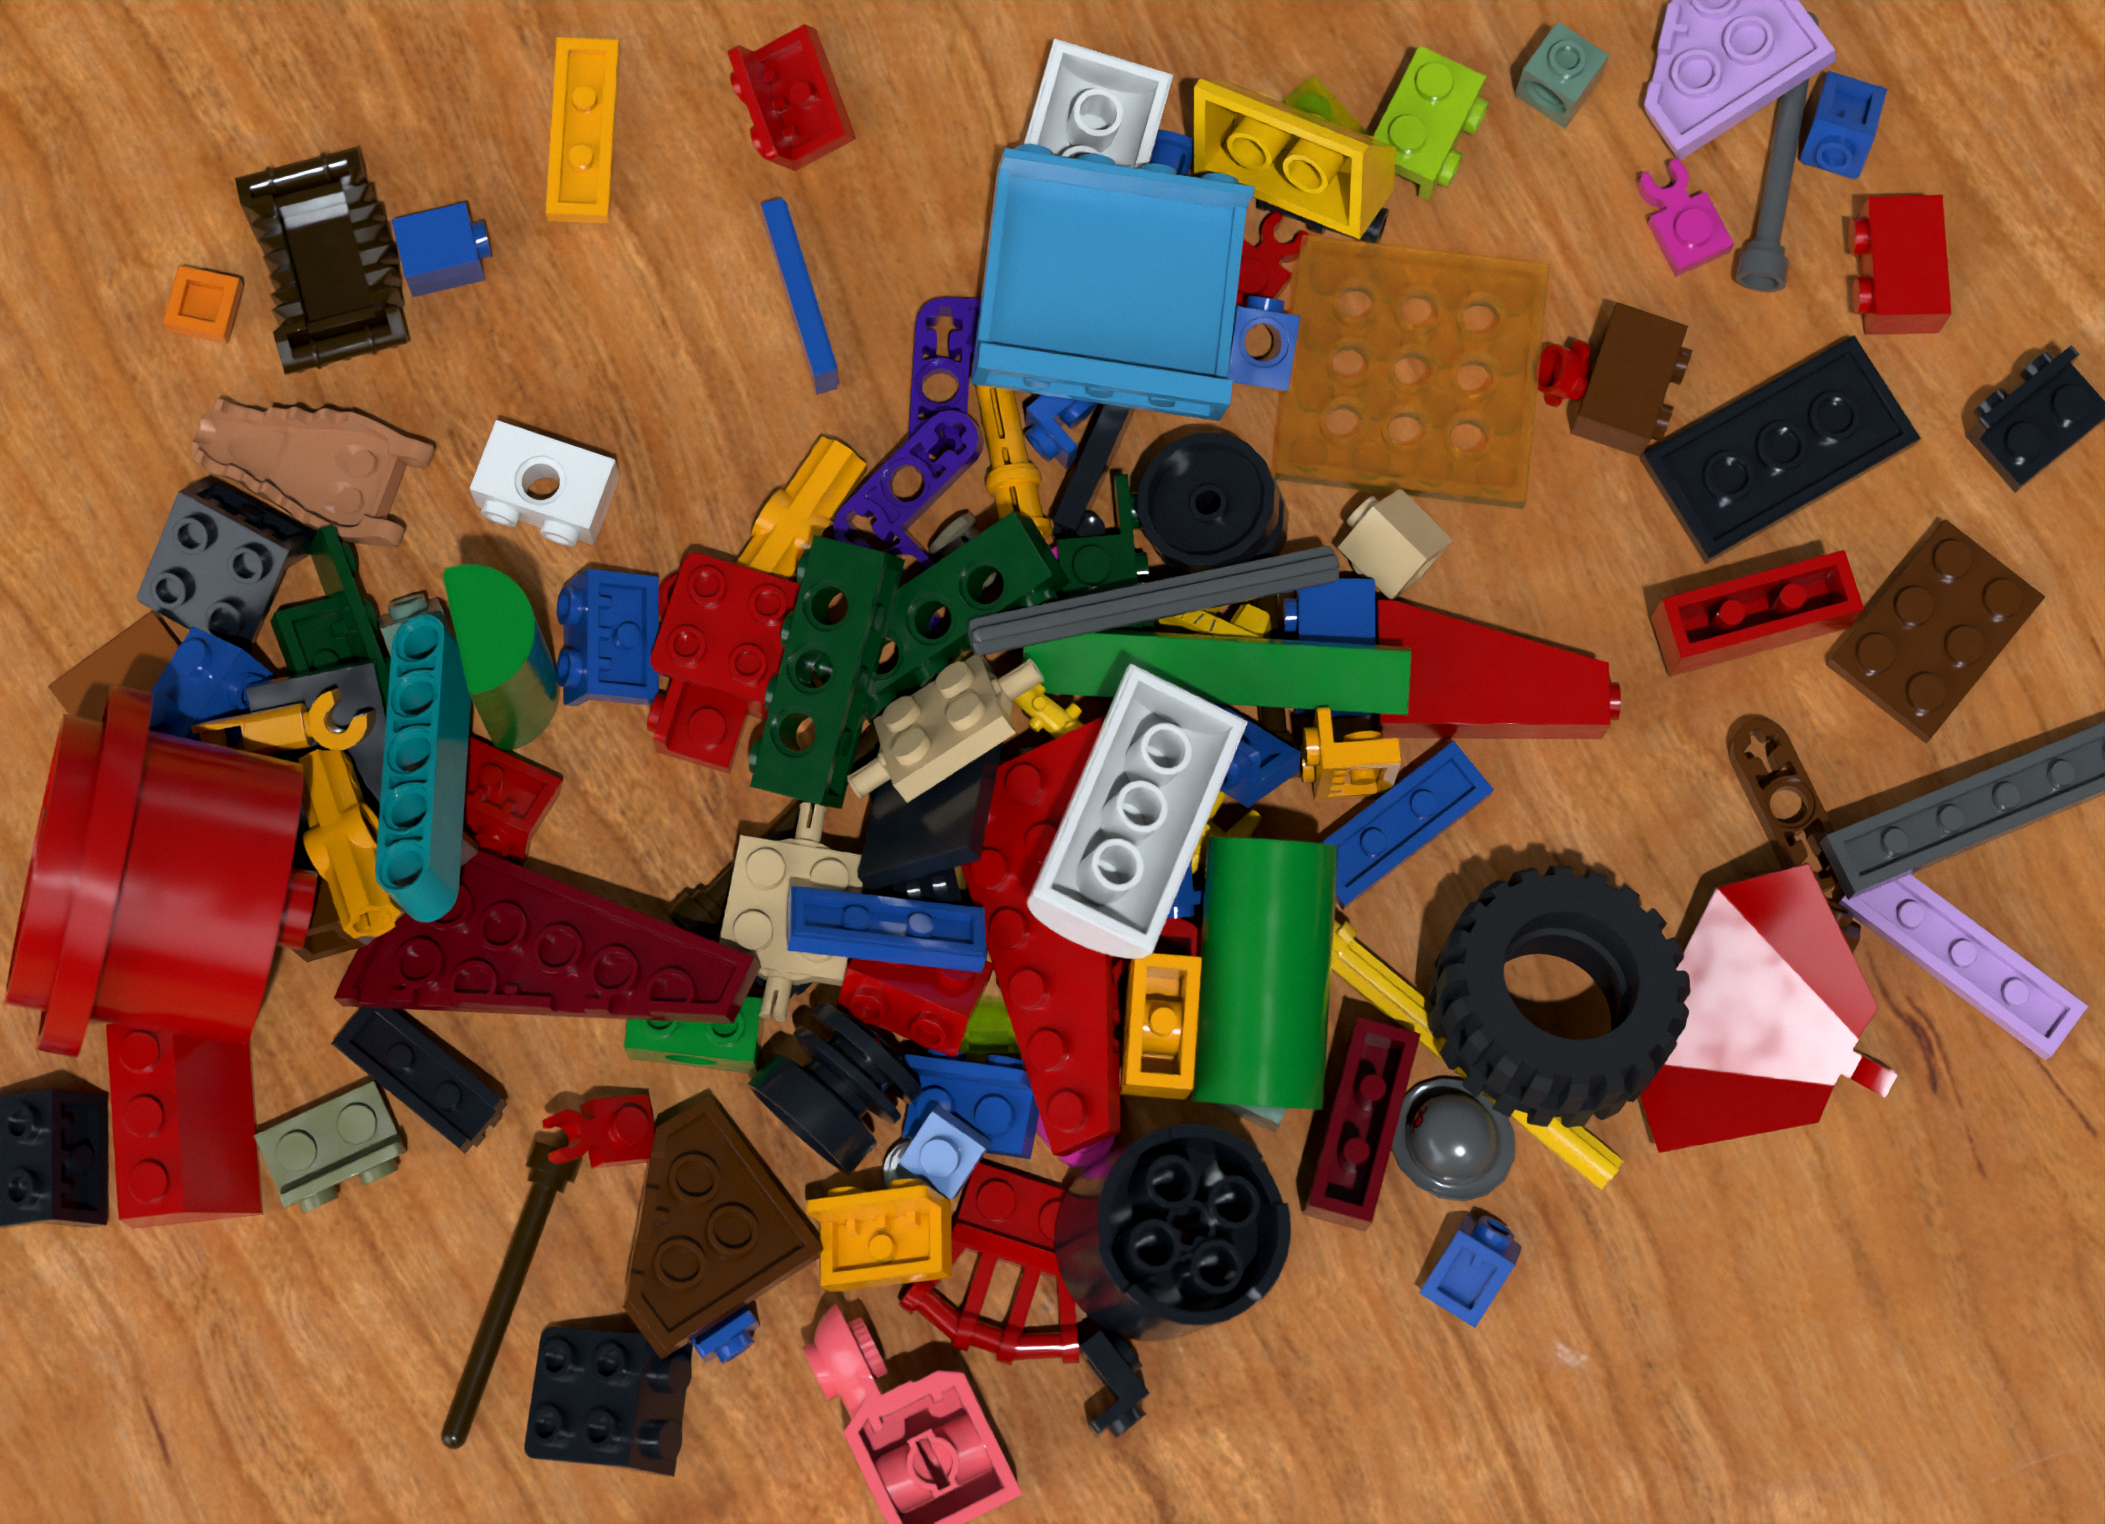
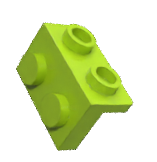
[1373,45,1490,201]

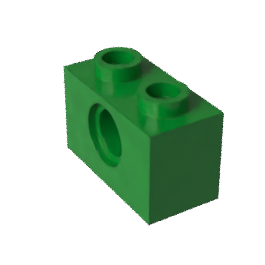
[624,996,765,1074]

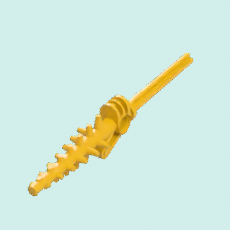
[1013,683,1624,1190]

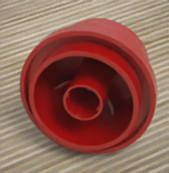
[4,684,317,1058]

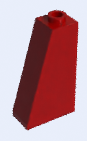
[1374,600,1621,739]

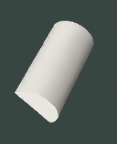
[1024,38,1173,169]
[1027,664,1248,959]

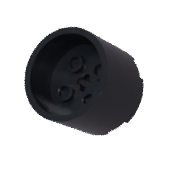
[1055,1124,1291,1342]

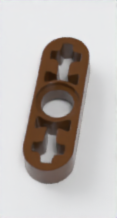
[1728,719,1839,893]

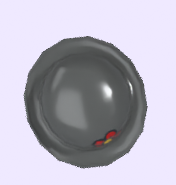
[1391,1078,1515,1202]

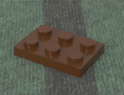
[1826,519,2045,744]

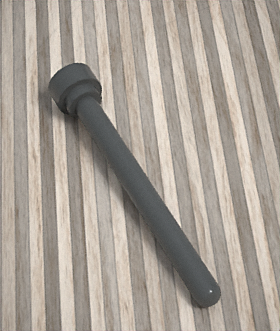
[1736,12,1819,292]

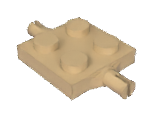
[846,654,1045,803]
[719,802,865,1022]

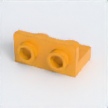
[1299,707,1401,801]

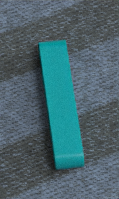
[375,615,471,922]

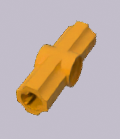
[735,436,867,581]
[298,749,402,939]

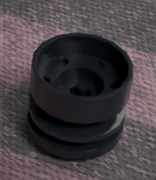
[747,1001,923,1176]

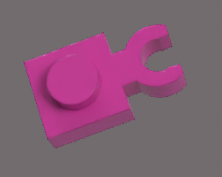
[1638,158,1734,277]

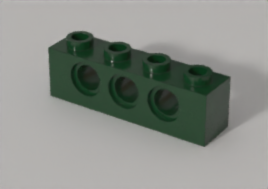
[813,511,1071,723]
[749,535,905,809]

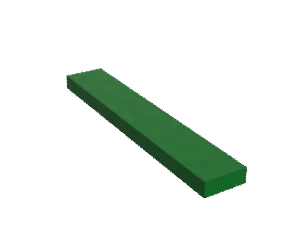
[1023,630,1412,715]

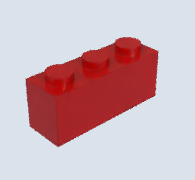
[1651,550,1864,677]

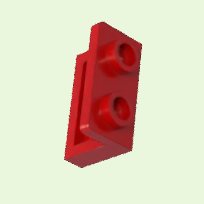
[728,24,857,171]
[837,958,995,1057]

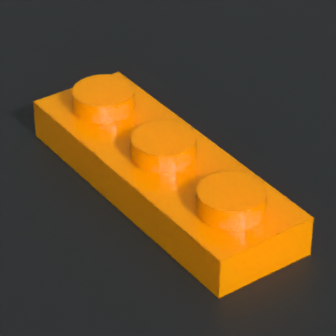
[546,37,620,224]

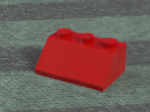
[106,1024,263,1229]

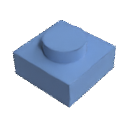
[898,1105,992,1200]

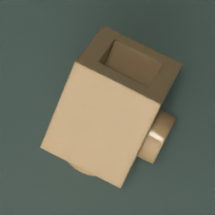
[1338,488,1454,600]

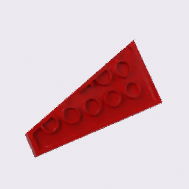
[961,717,1121,1157]

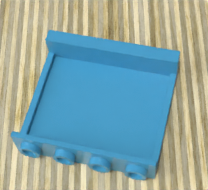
[971,144,1255,421]

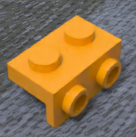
[806,1179,952,1292]

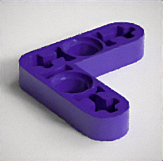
[908,297,981,477]
[833,410,984,639]

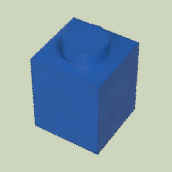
[391,202,492,297]

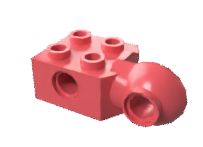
[802,1302,1022,1524]

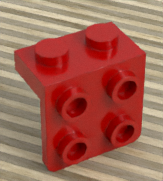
[650,553,801,721]

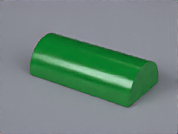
[442,564,560,752]
[1191,837,1339,1110]

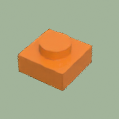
[163,265,243,344]

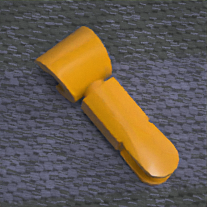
[191,687,376,755]

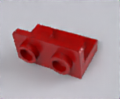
[646,679,749,774]
[463,736,563,867]

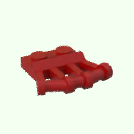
[899,1163,1079,1366]

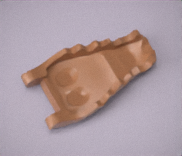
[192,399,434,547]

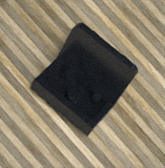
[524,1327,693,1477]

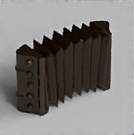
[235,147,408,375]

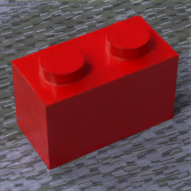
[1848,195,1952,335]

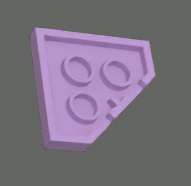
[1644,0,1837,161]

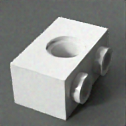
[470,420,620,547]

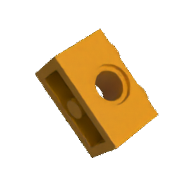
[1120,953,1202,1100]

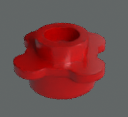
[1534,340,1591,407]

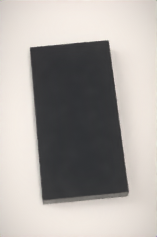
[1640,335,1921,564]

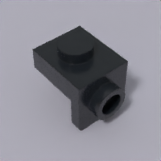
[1079,1330,1149,1439]

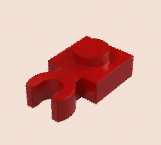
[1236,211,1309,328]
[542,1094,655,1169]

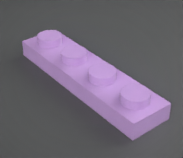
[1839,874,2088,1061]

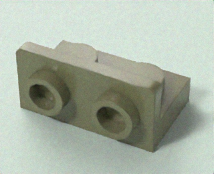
[253,1081,407,1213]

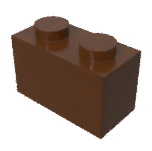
[1571,302,1692,457]

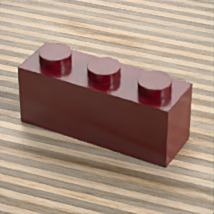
[1303,1017,1421,1232]

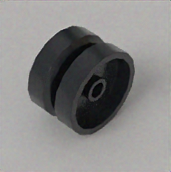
[1137,433,1289,576]

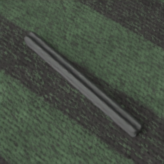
[968,546,1339,656]

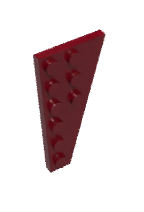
[334,850,761,1024]

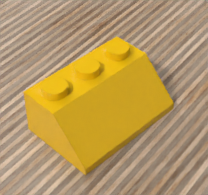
[1194,78,1396,240]

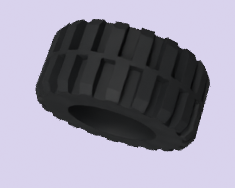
[1427,865,1691,1128]

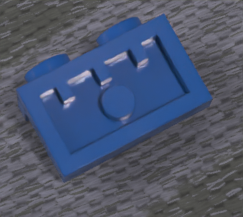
[556,569,659,706]
[902,1048,1039,1159]

